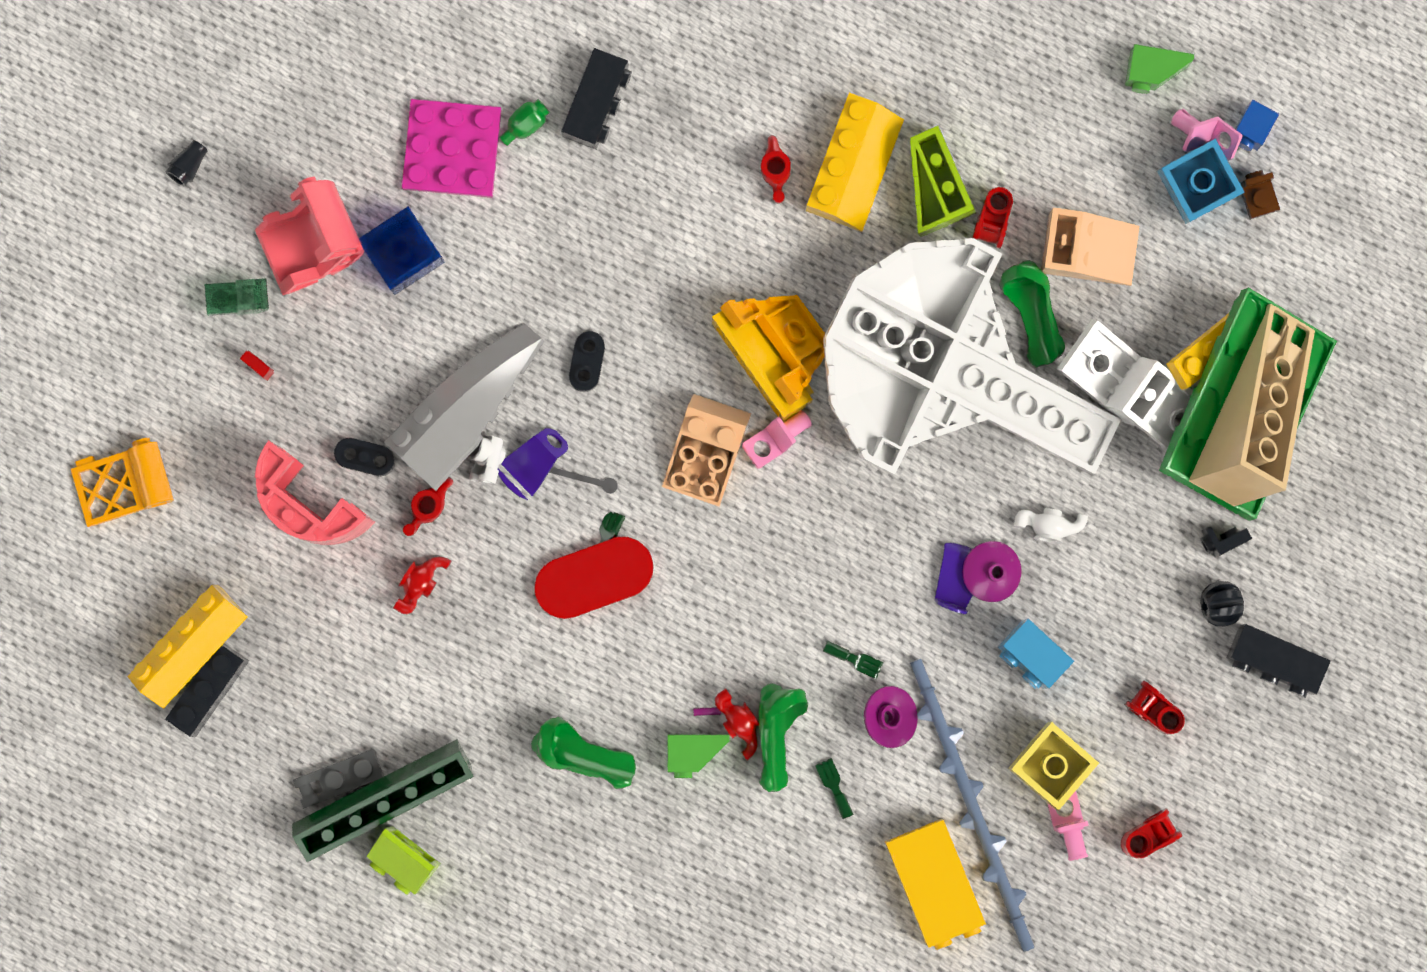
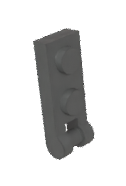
[293,749,384,809]

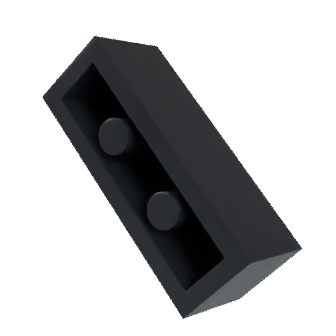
[561,48,632,150]
[1226,624,1331,698]
[165,643,249,737]

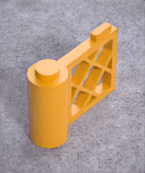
[71,438,174,527]

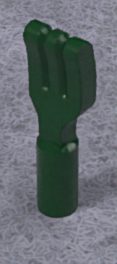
[599,512,625,543]
[823,641,884,679]
[815,758,854,819]

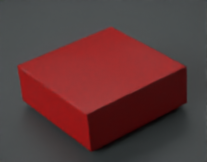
[240,350,274,381]

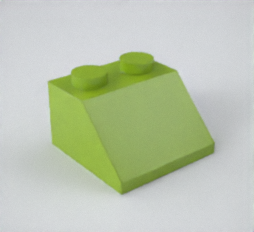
[366,826,441,895]

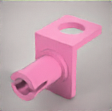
[1171,109,1242,160]
[742,410,812,469]
[1047,791,1089,861]

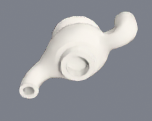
[1014,508,1088,544]

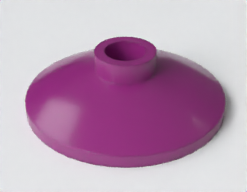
[962,541,1022,602]
[864,686,918,748]

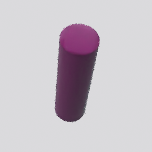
[693,707,721,716]

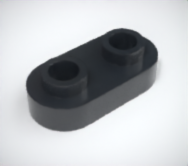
[569,331,605,392]
[334,438,396,477]

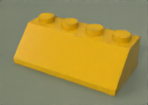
[806,92,904,232]
[712,300,814,422]
[127,584,248,709]

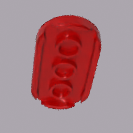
[535,537,654,619]

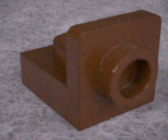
[1240,170,1280,220]

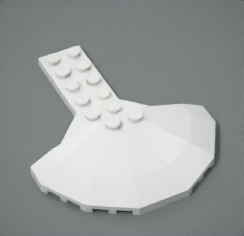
[823,238,1121,474]

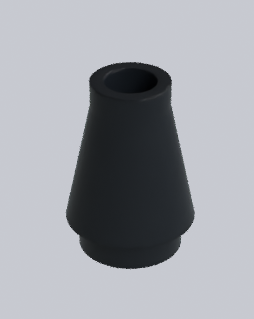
[166,140,208,186]

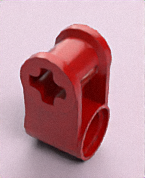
[972,187,1013,249]
[1124,681,1185,735]
[1121,808,1183,859]

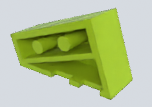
[910,125,976,237]

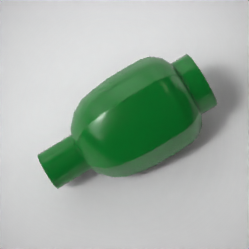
[499,99,550,146]

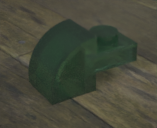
[204,278,269,316]

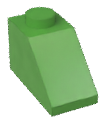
[1125,44,1195,94]
[668,734,730,778]

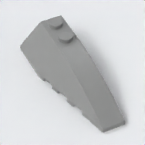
[384,323,544,491]

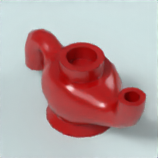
[761,135,791,204]
[403,477,453,536]
[393,556,452,615]
[714,688,759,760]

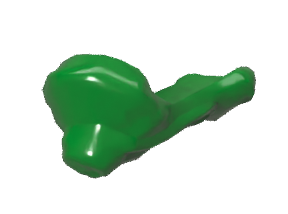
[999,260,1065,368]
[759,683,808,792]
[531,717,636,789]

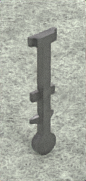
[549,467,618,494]

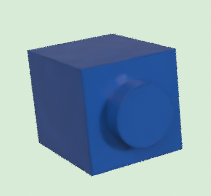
[1235,100,1279,151]

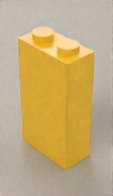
[885,819,986,950]

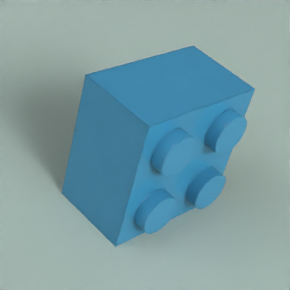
[1157,138,1245,224]
[998,619,1074,689]

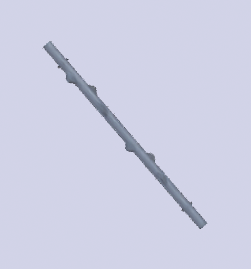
[910,659,1035,952]

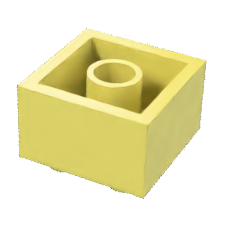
[1008,722,1099,810]

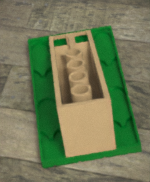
[1159,287,1337,521]

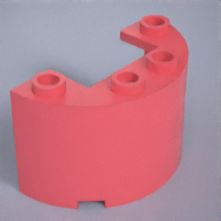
[255,176,364,295]
[255,440,375,545]

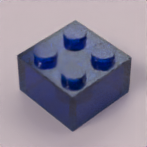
[359,206,445,295]

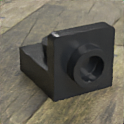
[1200,526,1253,558]

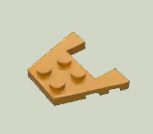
[720,295,825,405]

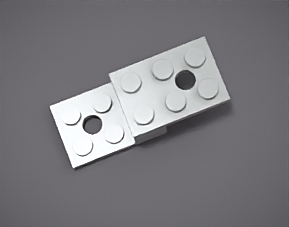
[1057,319,1193,450]

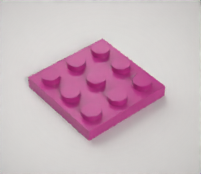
[402,99,502,198]

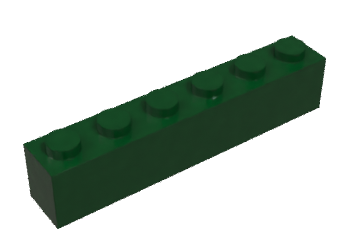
[292,739,474,862]

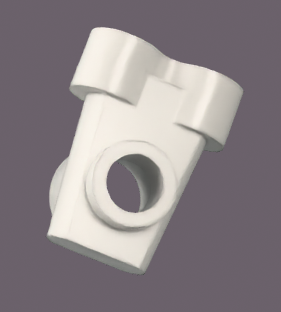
[469,436,506,484]

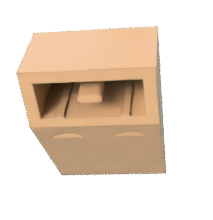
[1041,207,1139,286]
[662,394,751,507]

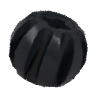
[1200,581,1244,627]

